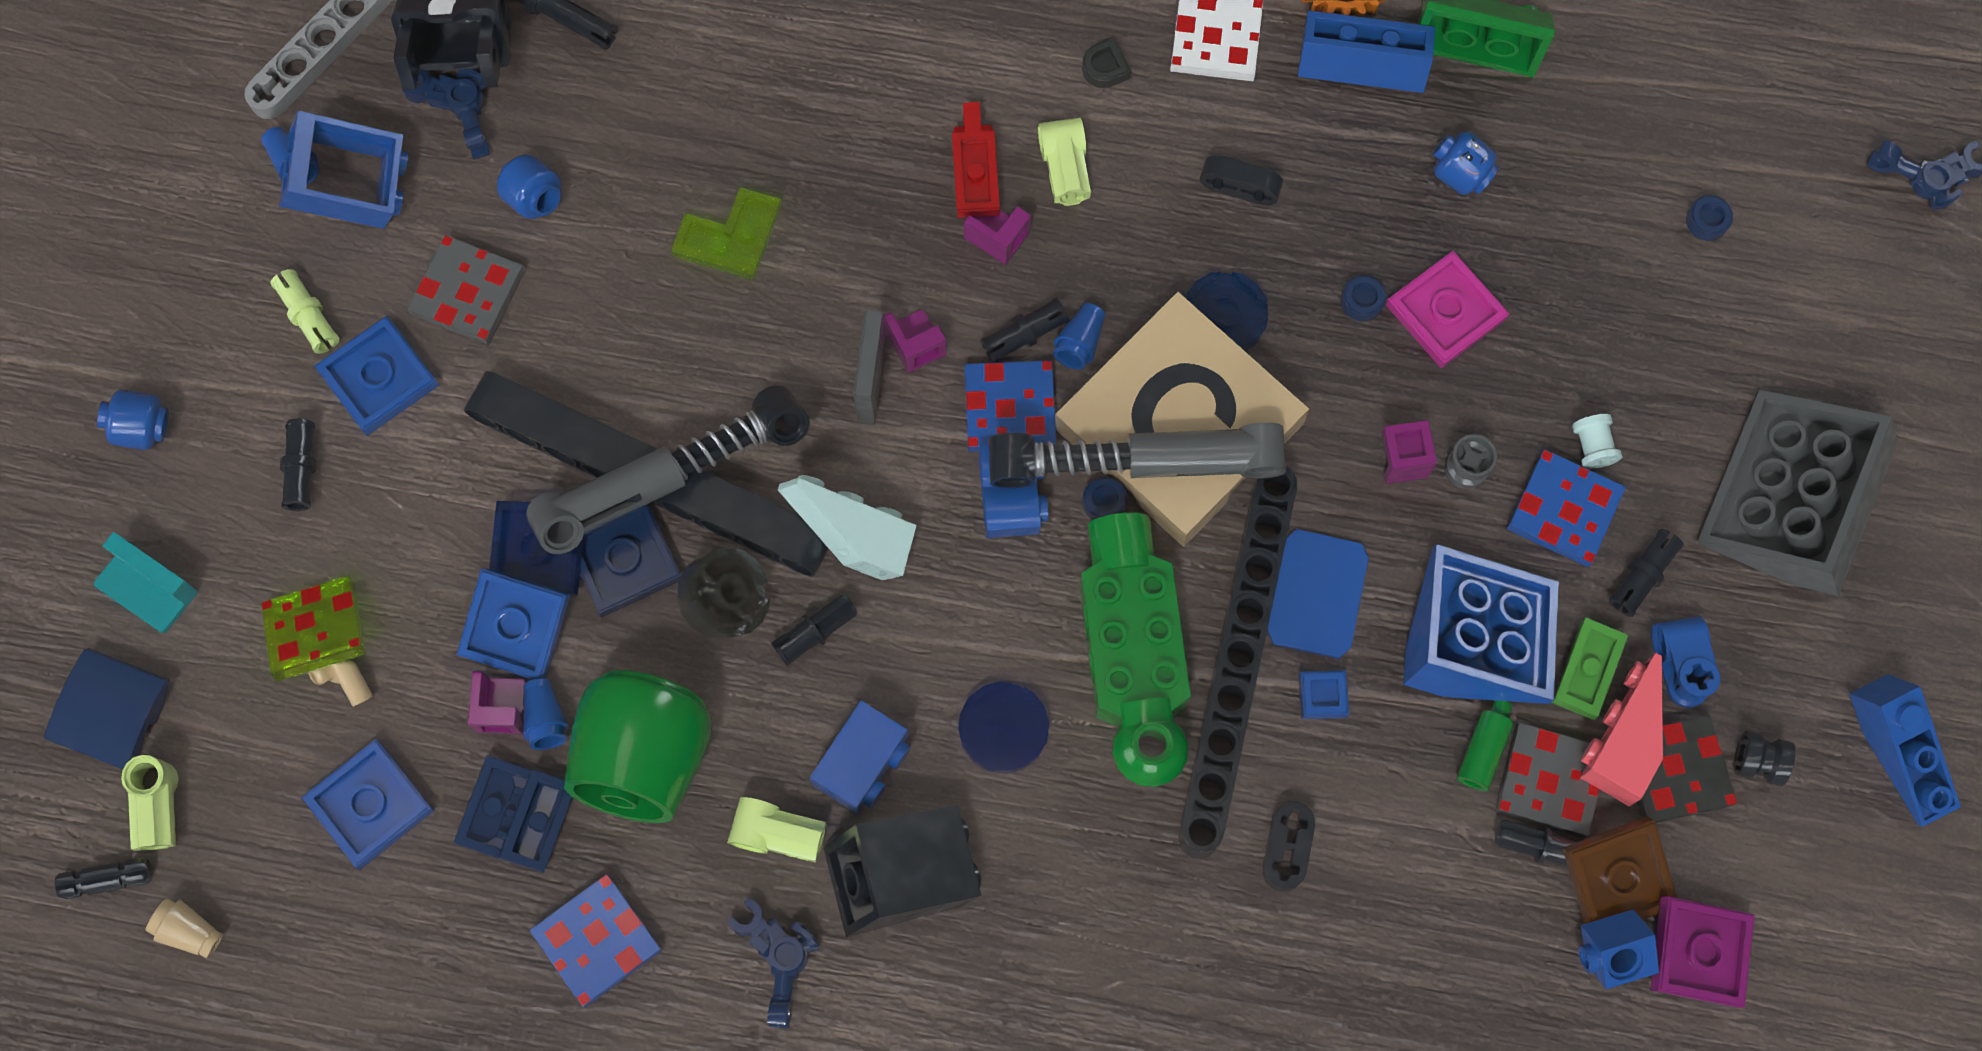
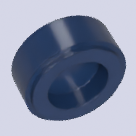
[1686,195,1733,241]
[1341,276,1386,321]
[1082,477,1127,520]

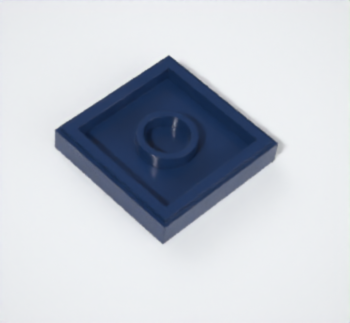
[573,504,683,618]

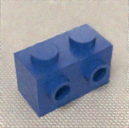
[810,700,911,815]

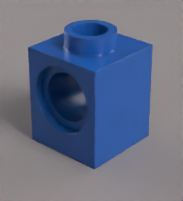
[1578,909,1659,990]

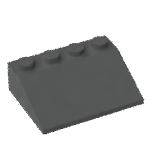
[1698,390,1898,596]

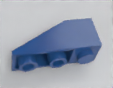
[1849,674,1961,827]

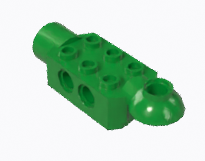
[1079,513,1191,787]

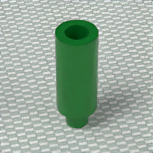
[1456,700,1514,791]

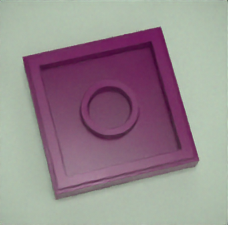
[1650,896,1755,1008]

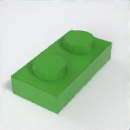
[1551,618,1628,720]

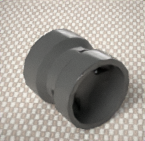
[1444,434,1497,490]

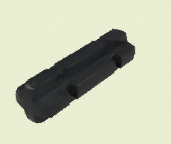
[55,858,152,899]

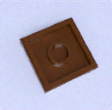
[1562,816,1677,924]

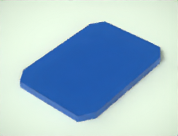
[1267,529,1369,659]

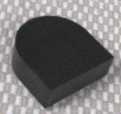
[1082,37,1131,88]

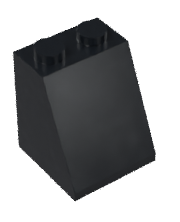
[823,805,982,937]

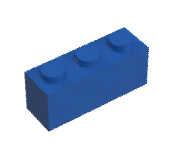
[1298,10,1435,93]

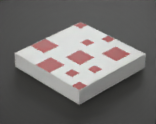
[1170,0,1263,82]

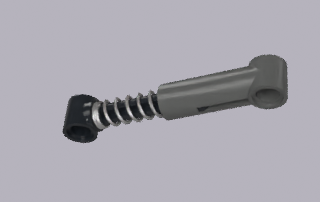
[526,385,810,554]
[988,423,1286,488]

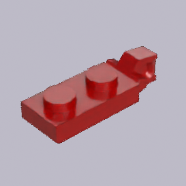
[952,102,1000,218]

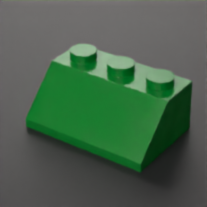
[1416,0,1555,78]

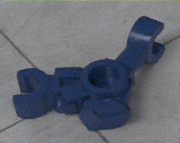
[402,69,490,160]
[1867,140,1982,210]
[728,898,819,1029]

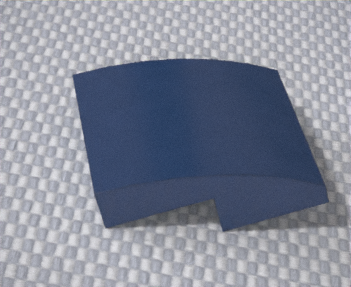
[43,648,170,769]
[453,755,572,873]

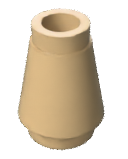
[146,898,223,959]

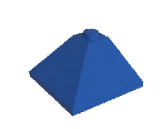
[1403,544,1559,704]

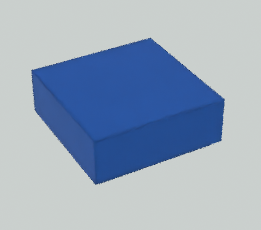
[1298,670,1349,719]

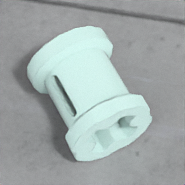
[1572,414,1623,469]

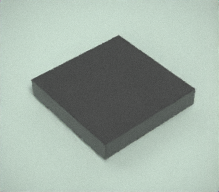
[853,310,886,425]

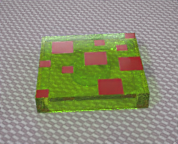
[261,576,366,682]

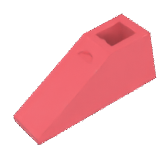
[1580,653,1663,806]

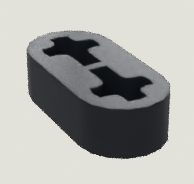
[1200,155,1283,205]
[1263,802,1315,891]

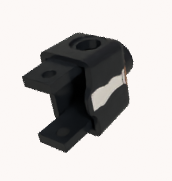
[391,0,512,90]

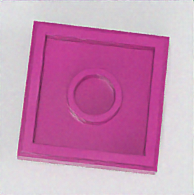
[1385,251,1510,369]

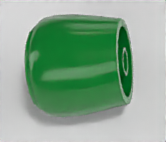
[564,670,713,823]

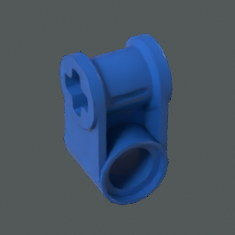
[1651,616,1721,708]

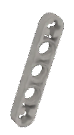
[244,0,393,119]

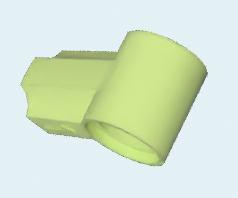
[1038,117,1091,206]
[121,755,179,851]
[727,797,827,863]

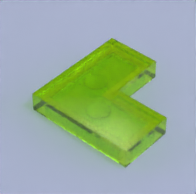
[671,187,782,281]

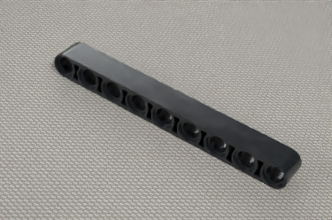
[463,371,829,577]
[1178,466,1297,859]

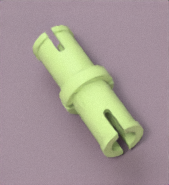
[270,269,340,354]

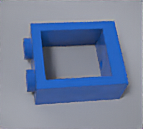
[279,111,408,229]

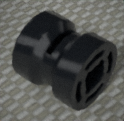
[1733,730,1796,787]

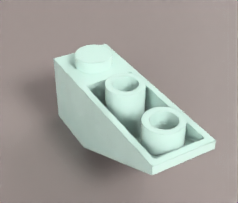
[778,475,917,581]

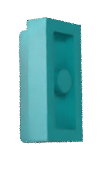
[94,532,198,634]

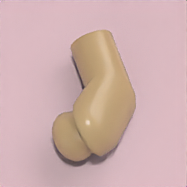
[308,654,373,707]

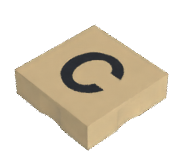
[1055,292,1309,547]

